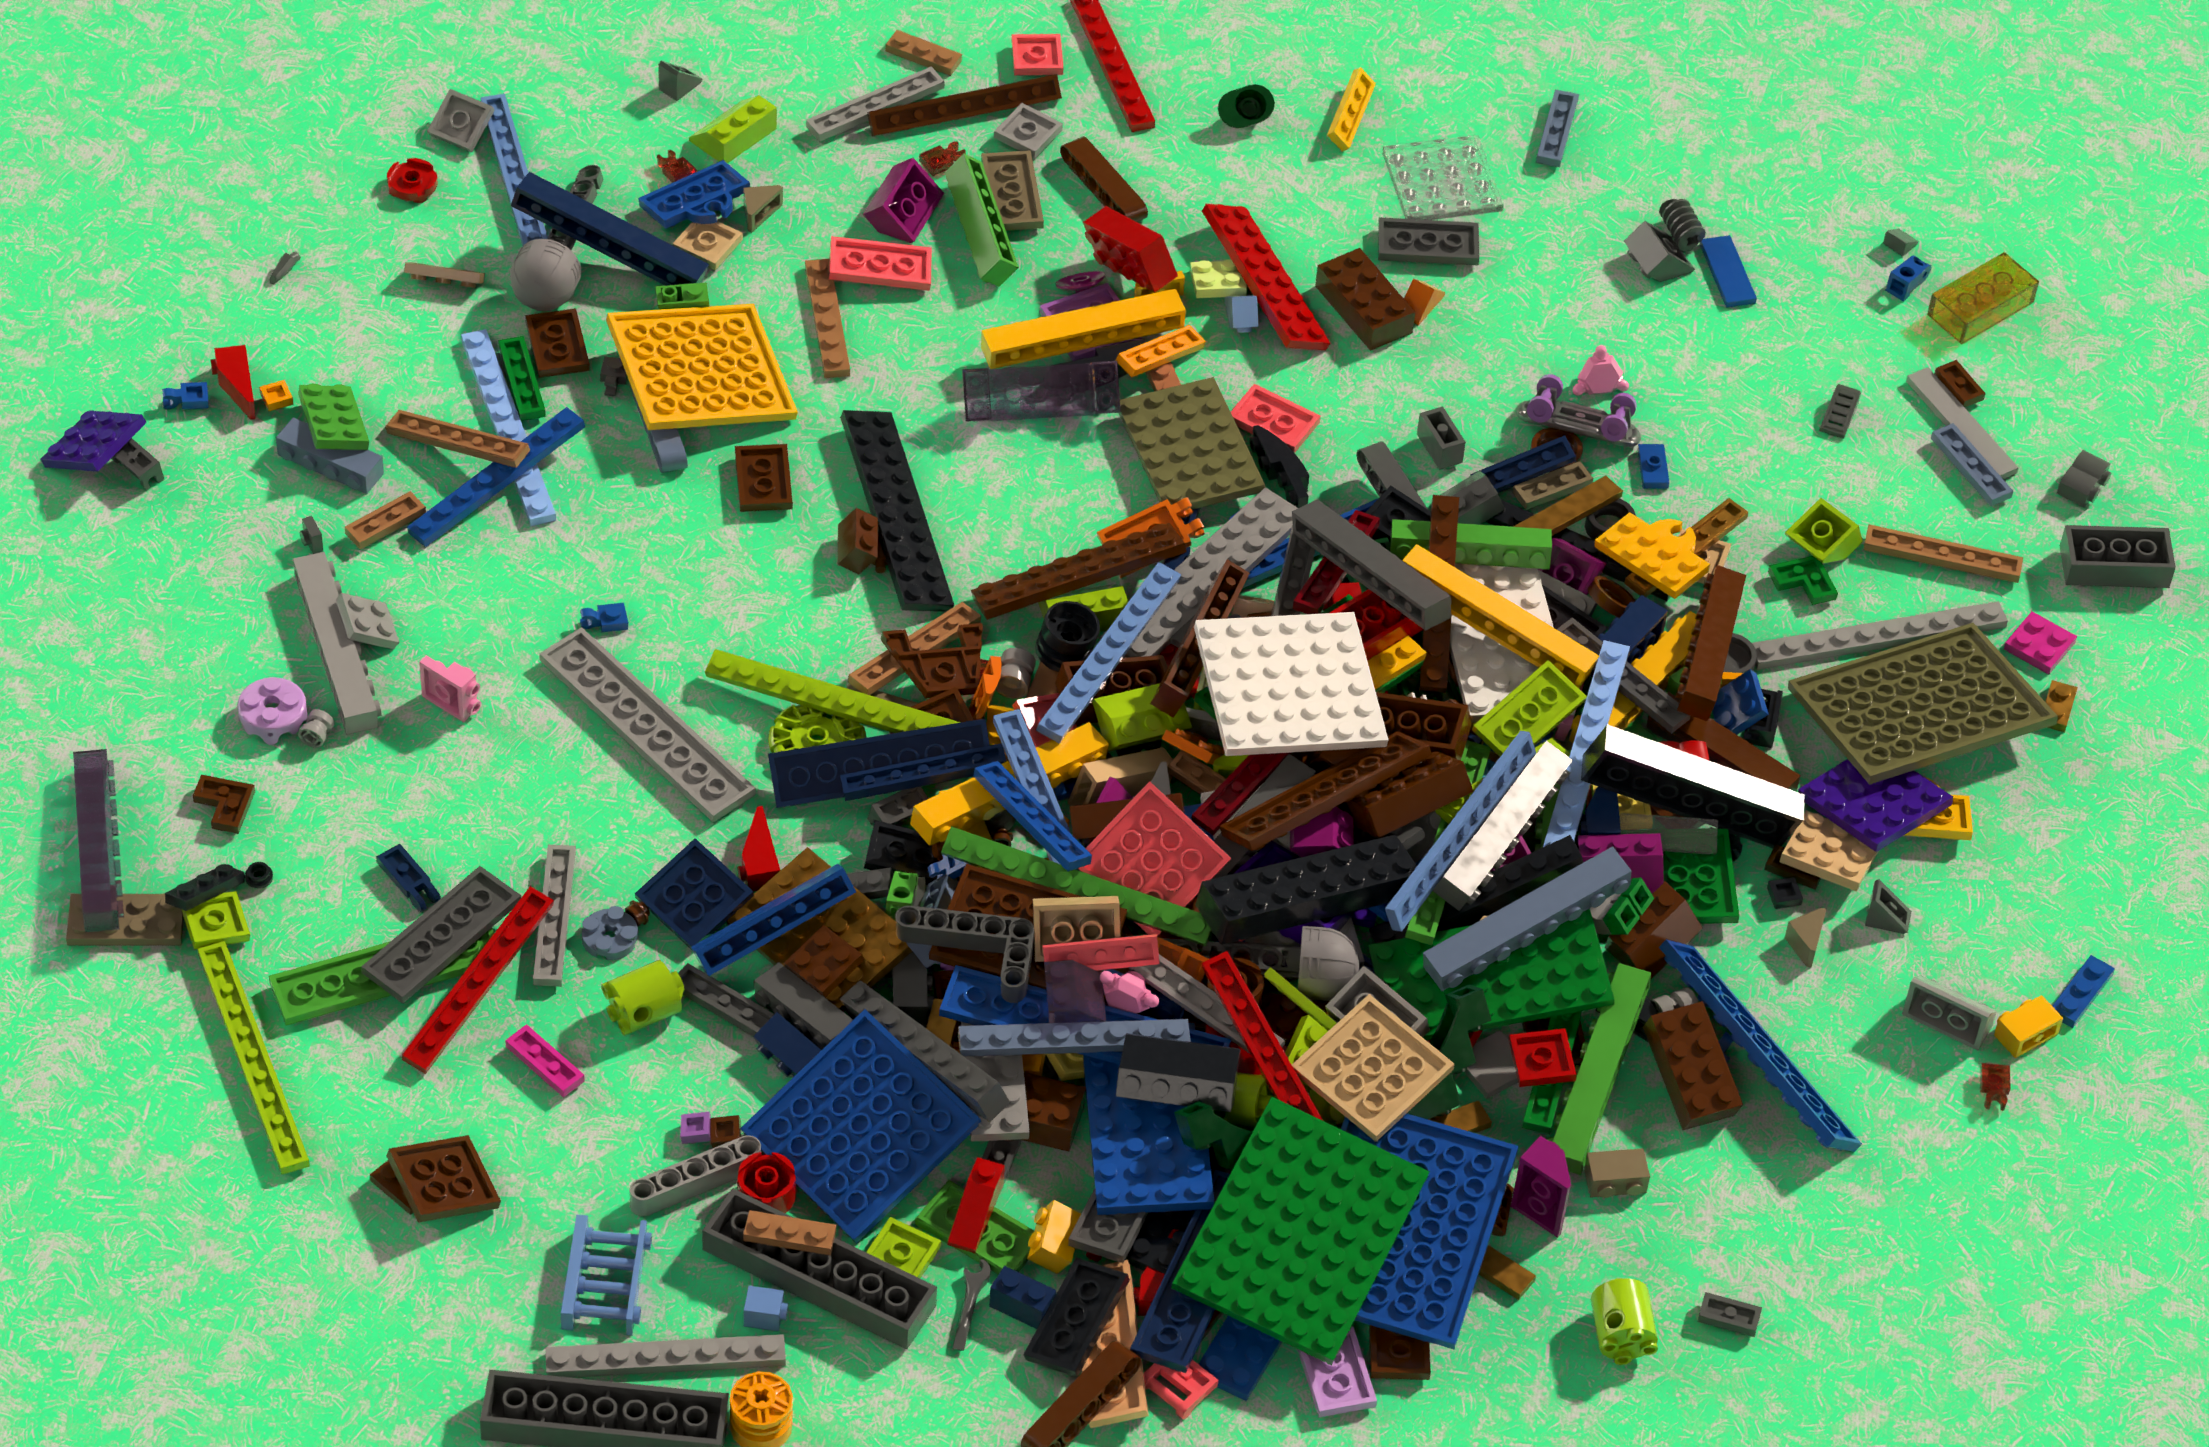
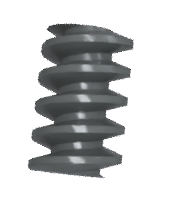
[1659,199,1706,252]

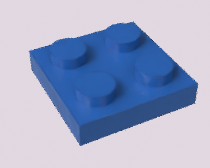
[1712,669,1769,735]

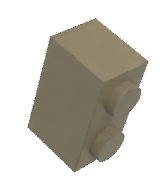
[1584,1148,1650,1198]

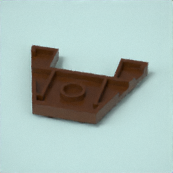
[881,623,983,699]

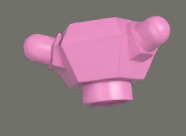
[1572,345,1629,396]
[1100,971,1159,1014]

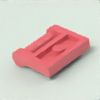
[1144,1360,1218,1420]

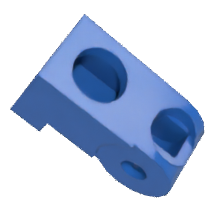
[1885,255,1931,302]

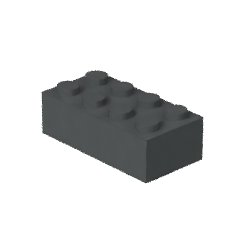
[2060,525,2176,588]

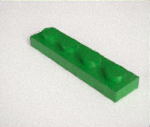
[498,336,546,421]

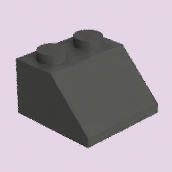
[1624,221,1695,282]
[1440,471,1505,525]

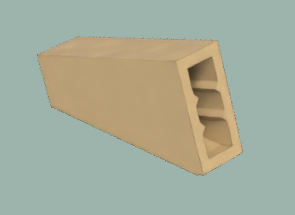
[1068,747,1173,806]

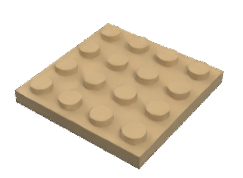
[1292,994,1454,1142]

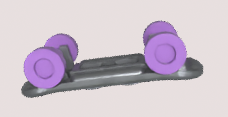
[1516,374,1641,447]

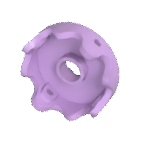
[237,677,308,745]

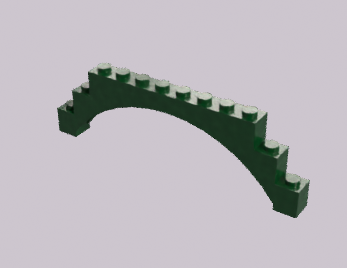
[1174,985,1492,1171]

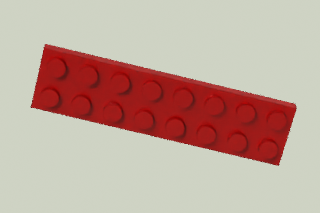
[1202,204,1331,351]

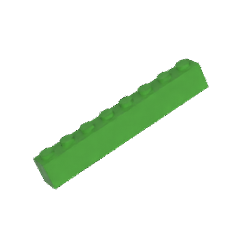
[1548,963,1651,1175]

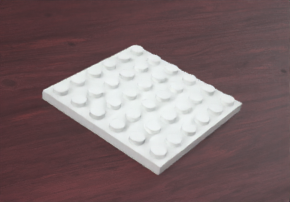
[1194,612,1388,756]

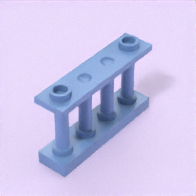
[561,1214,652,1336]

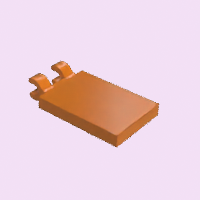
[1097,497,1205,578]

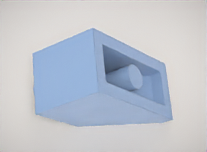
[1225,295,1258,333]

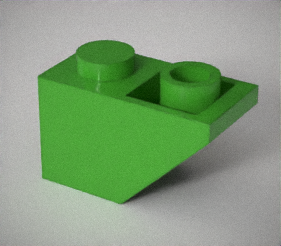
[655,283,709,310]

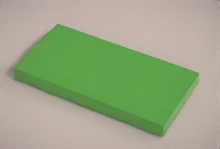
[915,1180,1034,1275]

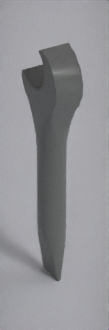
[952,1259,990,1351]

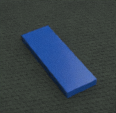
[1700,235,1757,308]

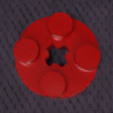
[387,158,438,203]

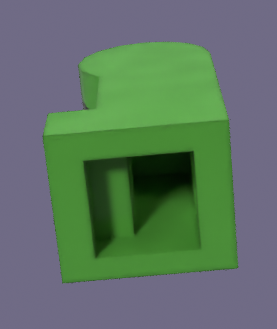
[886,871,918,924]

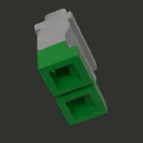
[1590,878,1654,935]

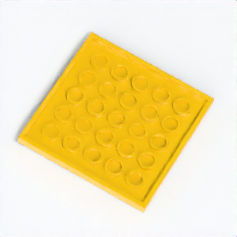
[606,304,798,430]

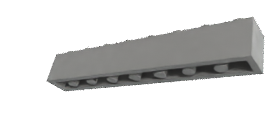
[293,552,382,735]

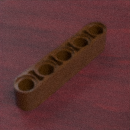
[1060,136,1148,222]
[1021,1341,1141,1447]

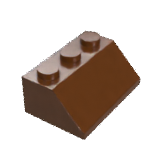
[1605,882,1703,979]

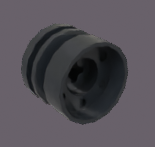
[1035,601,1100,672]

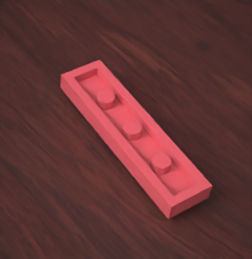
[1043,934,1160,976]

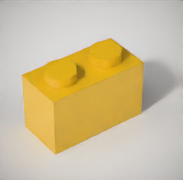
[1994,995,2063,1058]
[1027,1200,1081,1274]

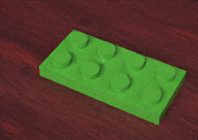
[298,383,369,450]

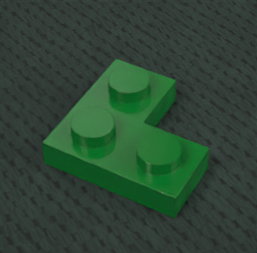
[1768,556,1838,605]

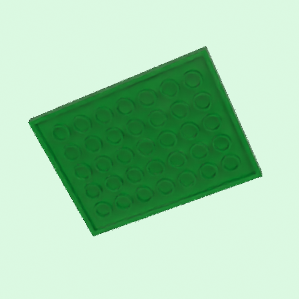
[1171,1097,1430,1366]

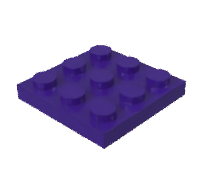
[40,410,147,472]

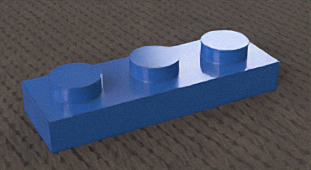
[2053,955,2115,1028]

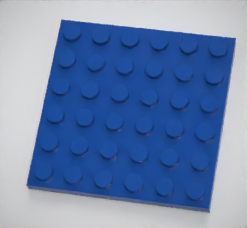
[740,1009,982,1244]

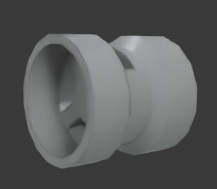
[298,709,335,748]

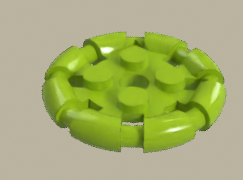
[768,704,867,753]

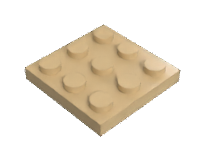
[1779,811,1879,892]

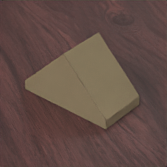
[744,185,783,233]
[1785,908,1827,968]

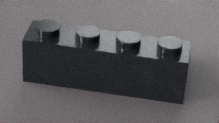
[1116,1033,1241,1112]

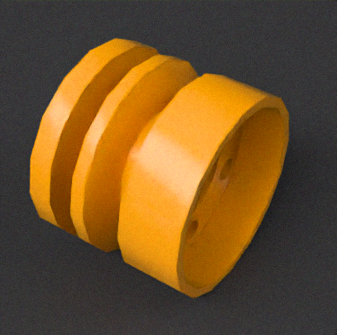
[730,1372,793,1447]

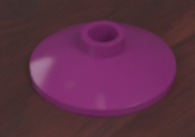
[1055,271,1106,293]

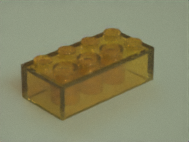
[1927,252,2039,344]

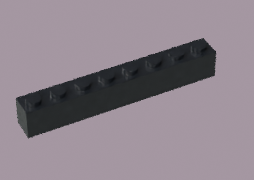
[1369,835,1584,944]

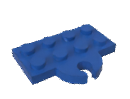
[638,160,750,229]

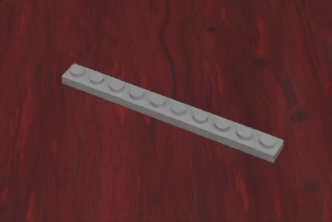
[1752,601,2008,670]

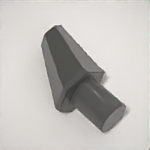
[270,251,300,285]

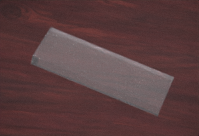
[1620,813,1718,855]

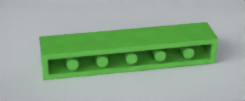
[945,153,1019,287]
[1390,519,1552,569]

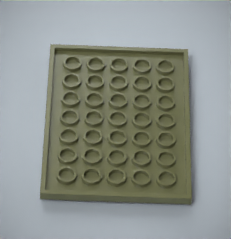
[1788,623,2058,785]

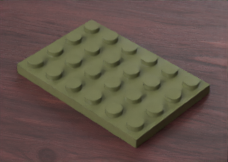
[1116,377,1265,510]

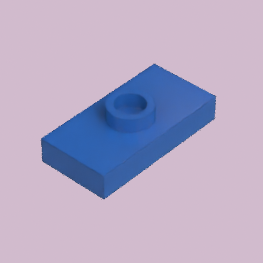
[1637,444,1670,489]

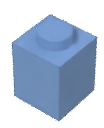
[744,1286,789,1331]

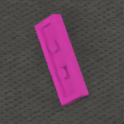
[505,1024,585,1098]

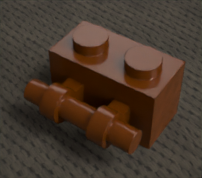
[837,508,887,574]

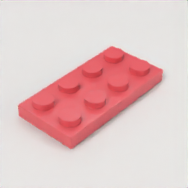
[829,236,932,291]

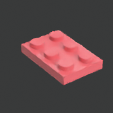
[1231,384,1321,453]

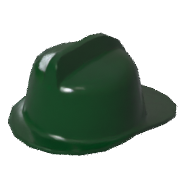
[1218,84,1275,128]

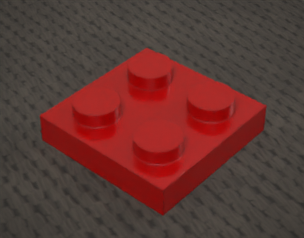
[1509,1028,1576,1087]

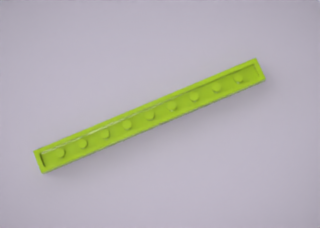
[705,649,961,733]
[197,941,310,1175]

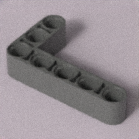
[895,906,1034,1003]

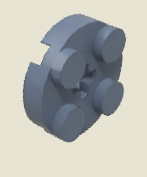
[582,906,638,960]

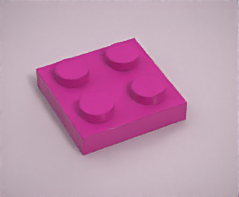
[2004,611,2077,674]

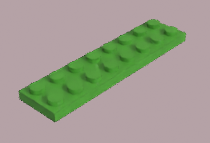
[269,928,494,1026]

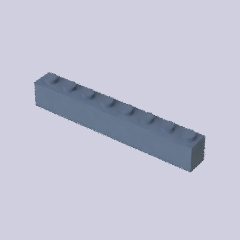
[1423,846,1632,991]

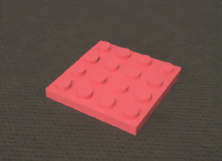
[1078,781,1232,937]

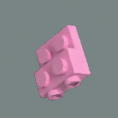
[419,655,481,722]

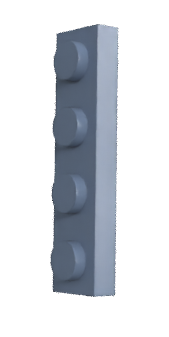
[1536,89,1579,168]
[1931,423,2013,507]

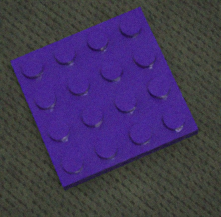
[1798,759,1953,852]

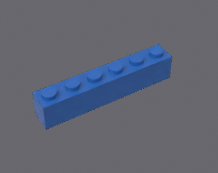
[691,864,856,976]

